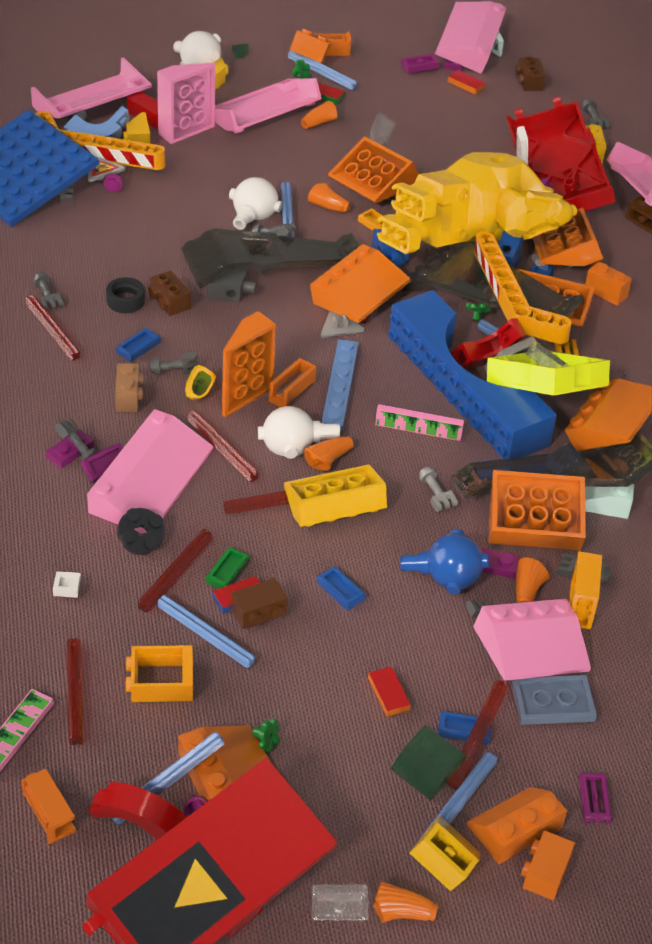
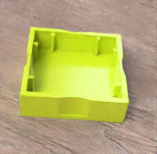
[487,350,610,395]

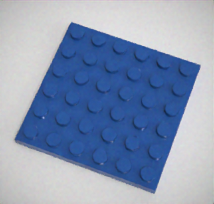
[0,109,100,227]

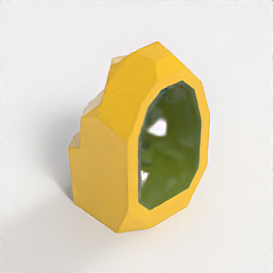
[185,365,216,400]

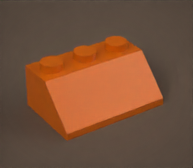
[466,787,567,865]

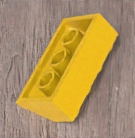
[284,464,387,527]

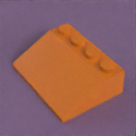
[327,136,419,203]
[532,208,603,266]
[310,244,411,323]
[514,269,595,327]
[222,311,276,417]
[565,378,652,451]
[489,470,586,551]
[178,725,270,801]

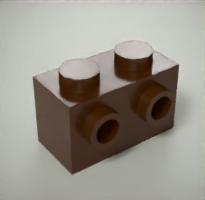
[515,56,546,91]
[625,195,652,234]
[148,271,191,316]
[231,578,288,629]

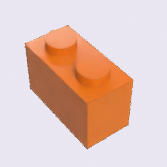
[290,28,331,63]
[585,261,632,306]
[521,830,575,901]

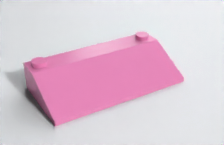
[435,1,506,74]
[31,58,152,119]
[215,78,322,133]
[606,141,652,206]
[87,409,214,534]

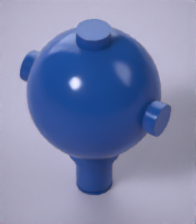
[400,529,490,594]

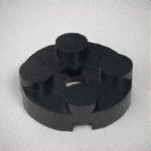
[117,508,165,555]

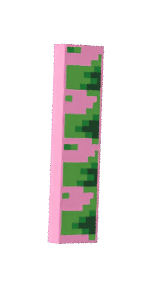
[375,404,464,441]
[0,689,54,772]

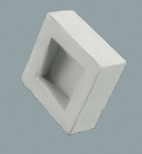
[53,571,81,598]

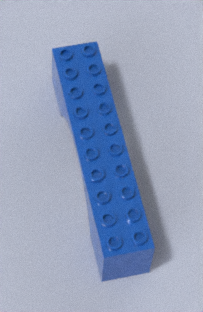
[388,290,557,463]

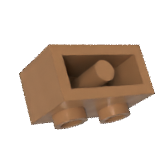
[115,363,143,412]

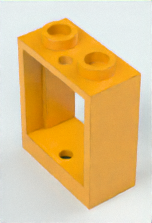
[569,551,602,629]
[126,645,193,702]

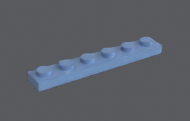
[321,339,359,432]

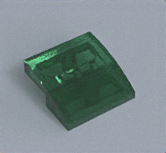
[391,725,465,801]

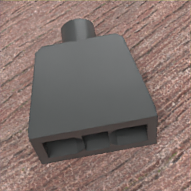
[207,261,257,302]

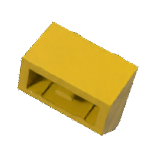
[409,815,480,891]

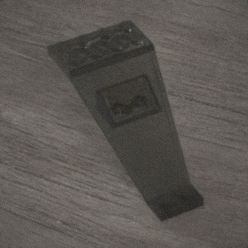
[181,228,360,289]
[401,241,584,317]
[451,431,652,499]

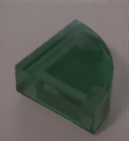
[232,43,249,59]

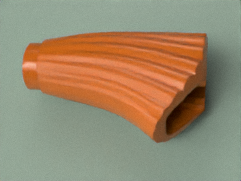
[301,101,337,129]
[308,183,351,213]
[304,436,353,471]
[516,557,550,603]
[374,881,439,923]

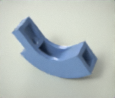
[64,106,129,139]

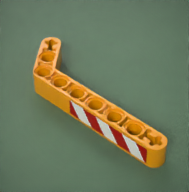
[36,111,166,170]
[474,231,572,344]

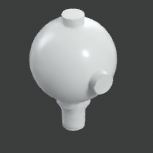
[173,31,221,65]
[229,177,283,230]
[258,406,340,459]

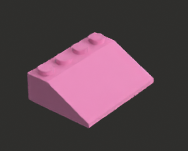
[157,63,215,144]
[474,599,591,681]

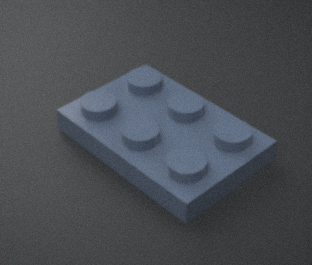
[512,675,597,725]

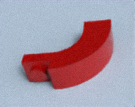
[450,318,526,370]
[88,782,187,840]

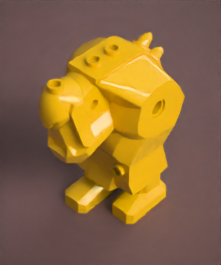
[377,152,577,254]

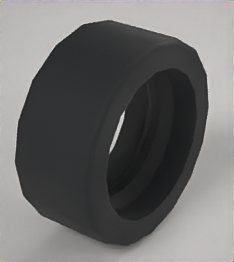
[106,277,145,313]

